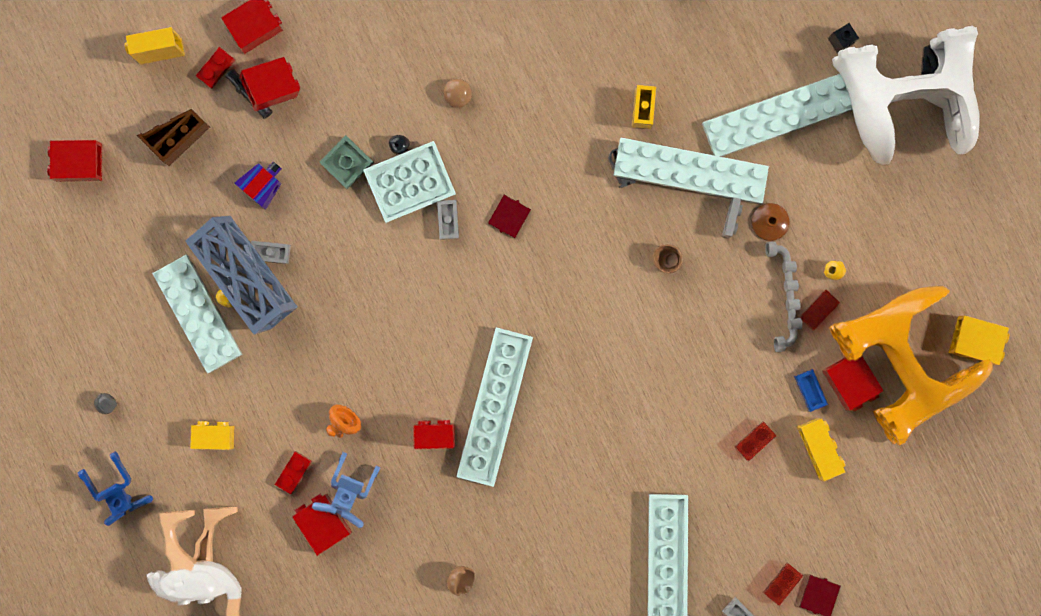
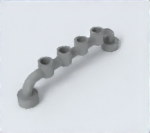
[765,241,802,352]

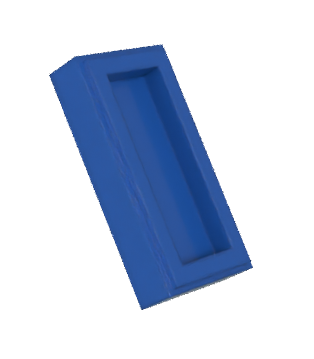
[794,369,828,412]

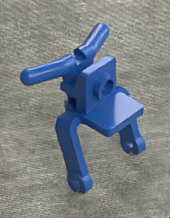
[78,451,153,526]

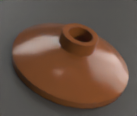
[751,203,790,241]

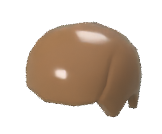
[443,78,472,108]
[653,244,684,273]
[447,566,475,596]

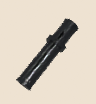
[225,69,273,119]

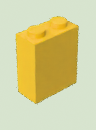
[124,27,185,65]
[948,315,1010,365]

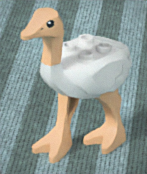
[147,507,241,616]

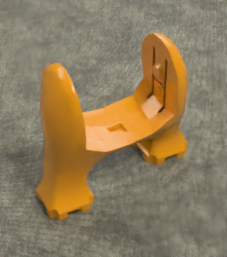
[829,286,993,445]

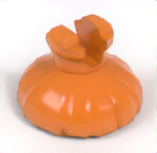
[326,404,361,438]

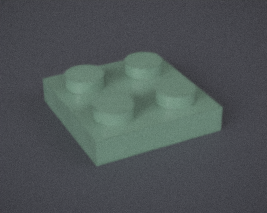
[319,135,374,189]

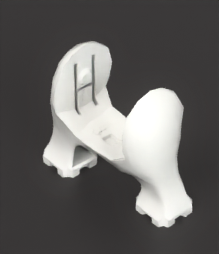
[832,26,980,165]

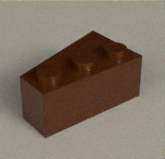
[137,109,210,166]

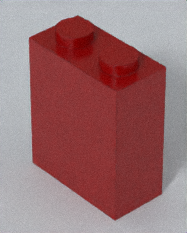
[221,0,283,54]
[240,57,300,111]
[47,140,102,182]
[822,356,883,412]
[292,493,352,556]

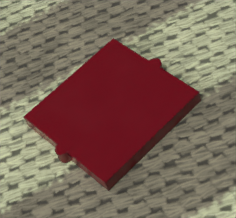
[488,195,531,238]
[799,575,841,616]

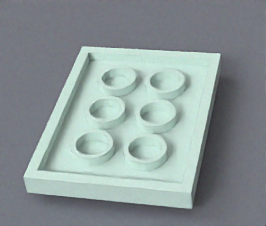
[363,141,456,223]

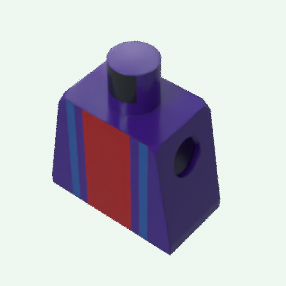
[235,161,282,209]

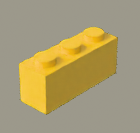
[797,418,845,481]

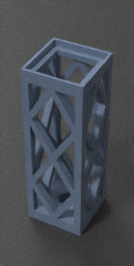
[185,216,298,335]

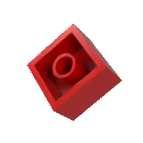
[413,420,455,449]

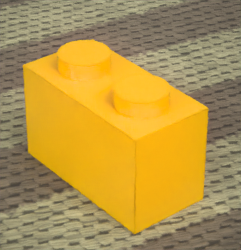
[632,85,656,129]
[190,421,234,450]

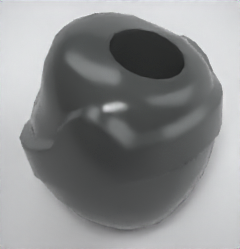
[94,393,117,414]

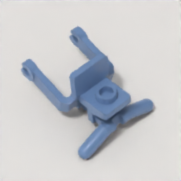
[312,452,380,528]

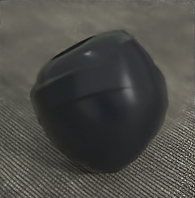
[389,135,410,154]

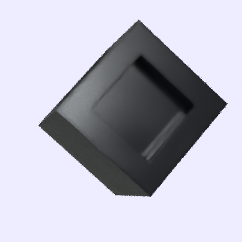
[828,23,860,54]

